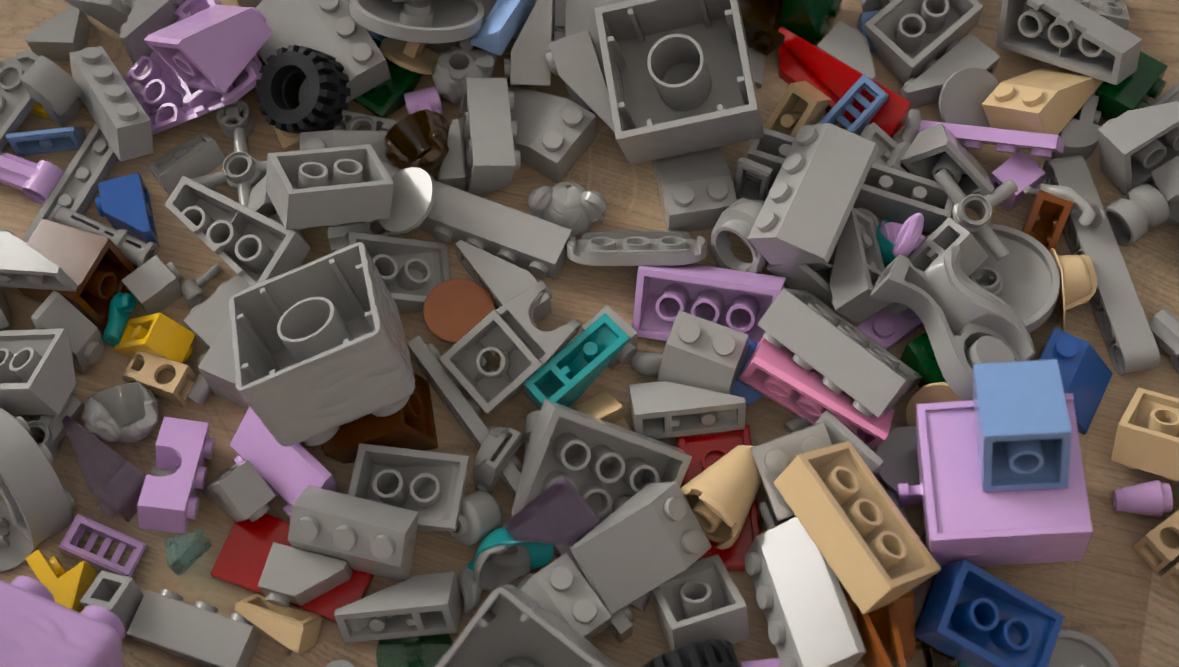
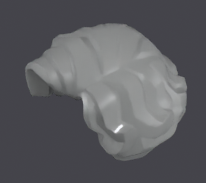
[82,382,159,443]

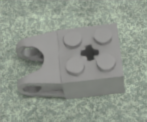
[439,281,582,415]

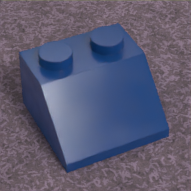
[1037,327,1113,435]

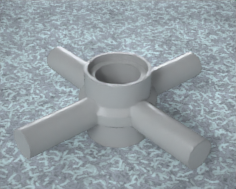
[192,127,267,207]
[926,168,1018,261]

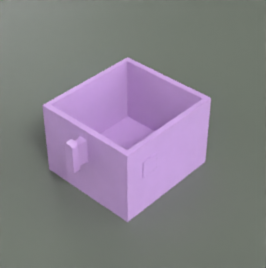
[898,393,1093,567]

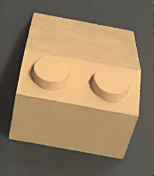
[982,66,1103,135]

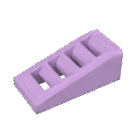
[59,514,148,578]

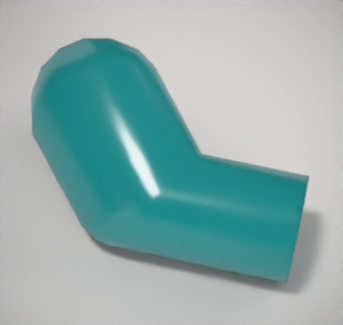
[102,292,136,345]

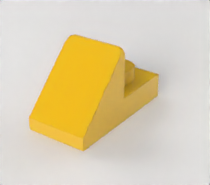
[25,549,96,613]

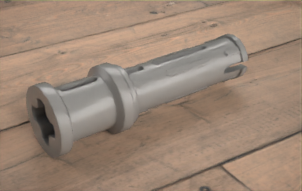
[49,204,158,268]

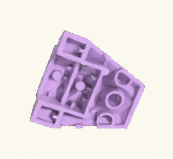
[124,0,262,135]

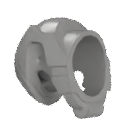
[710,197,767,273]

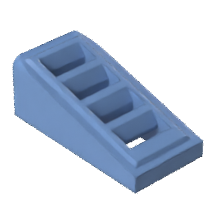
[818,74,890,135]

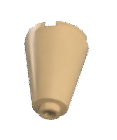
[680,445,762,549]

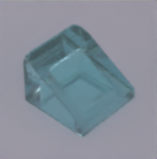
[164,529,212,576]

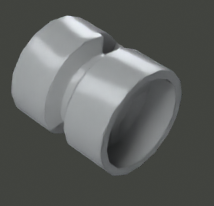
[1104,183,1170,247]

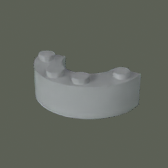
[0,408,75,547]

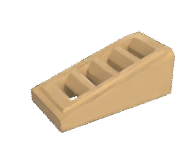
[234,593,322,654]

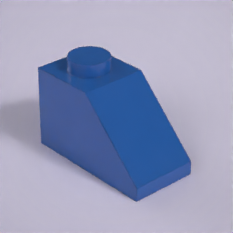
[95,172,159,247]

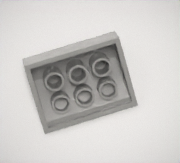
[256,0,391,105]
[757,288,923,418]
[511,399,692,539]

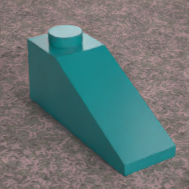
[523,313,630,411]

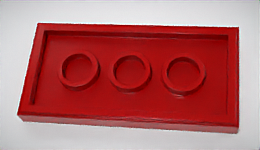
[676,425,761,572]
[210,514,374,623]

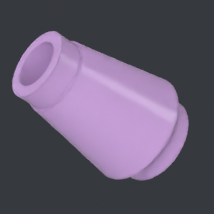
[1113,480,1173,517]

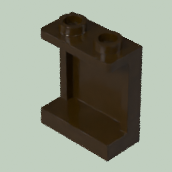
[739,0,785,56]

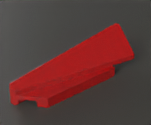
[776,27,911,138]

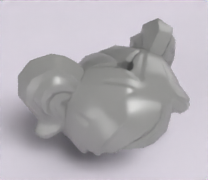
[528,182,607,238]

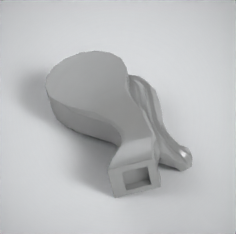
[869,244,1036,401]

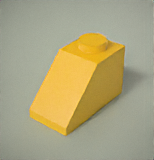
[113,313,196,363]

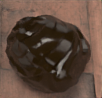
[384,109,450,170]

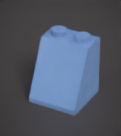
[973,359,1072,492]

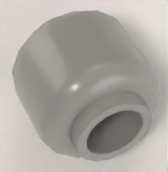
[449,491,503,545]

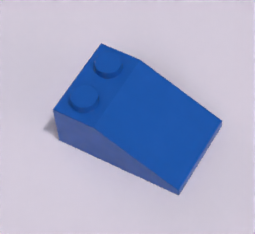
[914,559,1065,667]

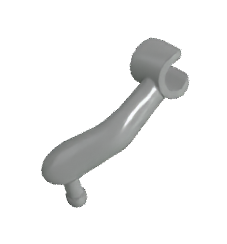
[1023,183,1106,229]

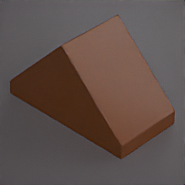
[1021,190,1074,252]

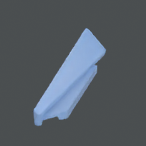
[471,0,537,56]

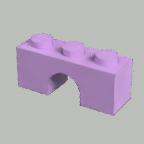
[137,417,215,534]

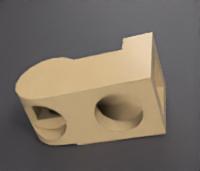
[122,351,198,408]

